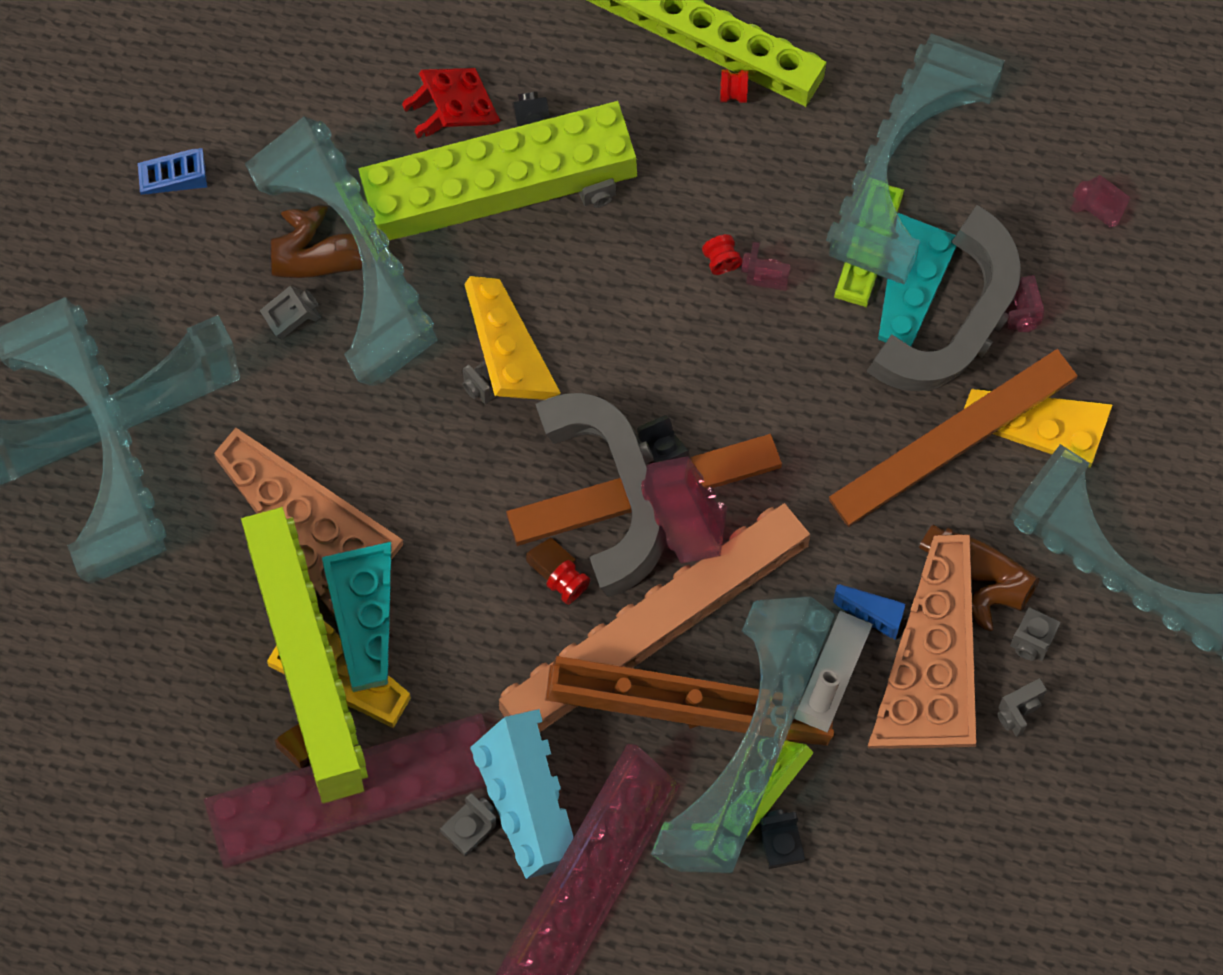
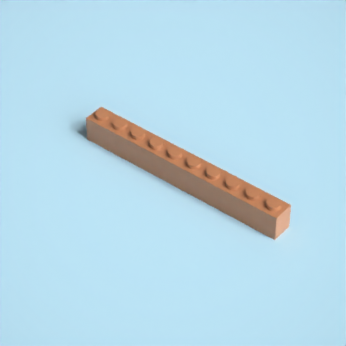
[499,503,810,732]

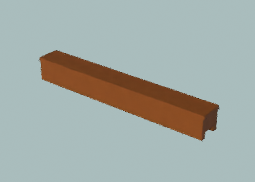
[545,656,834,746]

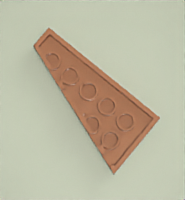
[214,428,403,620]
[868,535,976,749]

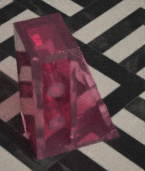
[641,456,727,563]

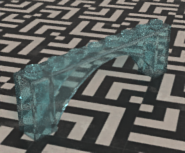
[826,33,1005,285]
[245,116,438,386]
[0,297,167,584]
[0,315,241,485]
[1010,444,1223,661]
[651,597,835,873]

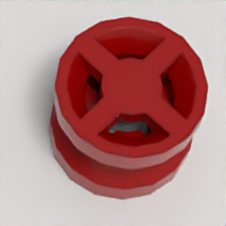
[720,69,748,103]
[702,234,743,275]
[546,560,591,605]

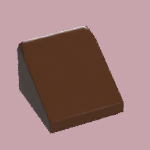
[526,537,576,580]
[275,723,310,771]

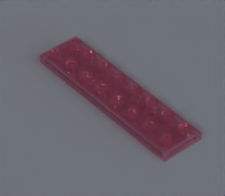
[203,713,487,869]
[496,744,680,975]

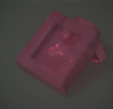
[1070,175,1130,227]
[741,242,790,291]
[1006,275,1044,332]

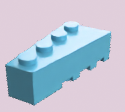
[470,709,578,879]

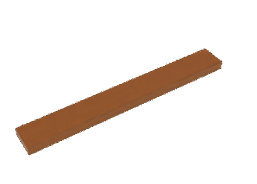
[829,348,1078,527]
[506,434,782,546]

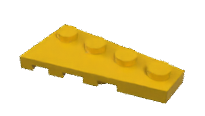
[464,276,561,400]
[964,389,1112,468]
[267,621,411,728]

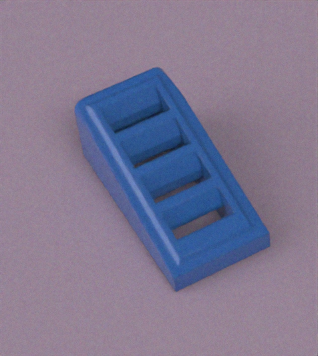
[138,148,207,195]
[833,584,905,640]

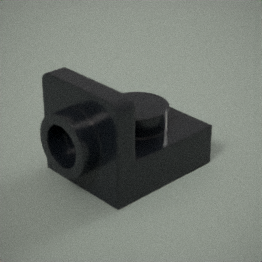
[637,415,691,475]
[759,809,805,869]

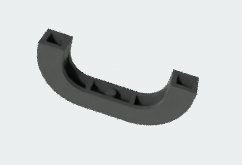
[866,205,1021,392]
[535,393,668,597]

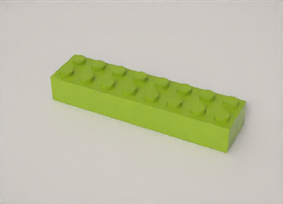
[358,101,637,241]
[241,507,368,804]

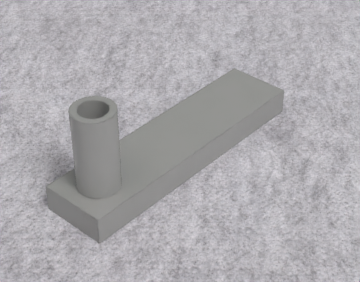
[794,611,873,733]

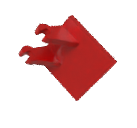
[402,68,500,139]

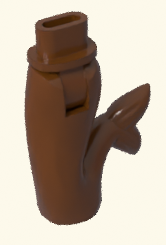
[271,205,387,278]
[919,525,1040,631]

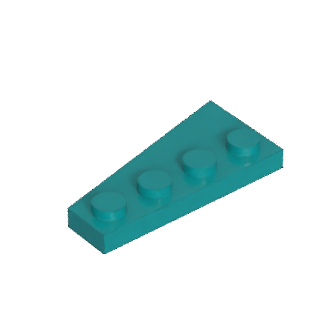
[878,213,957,347]
[322,542,392,692]

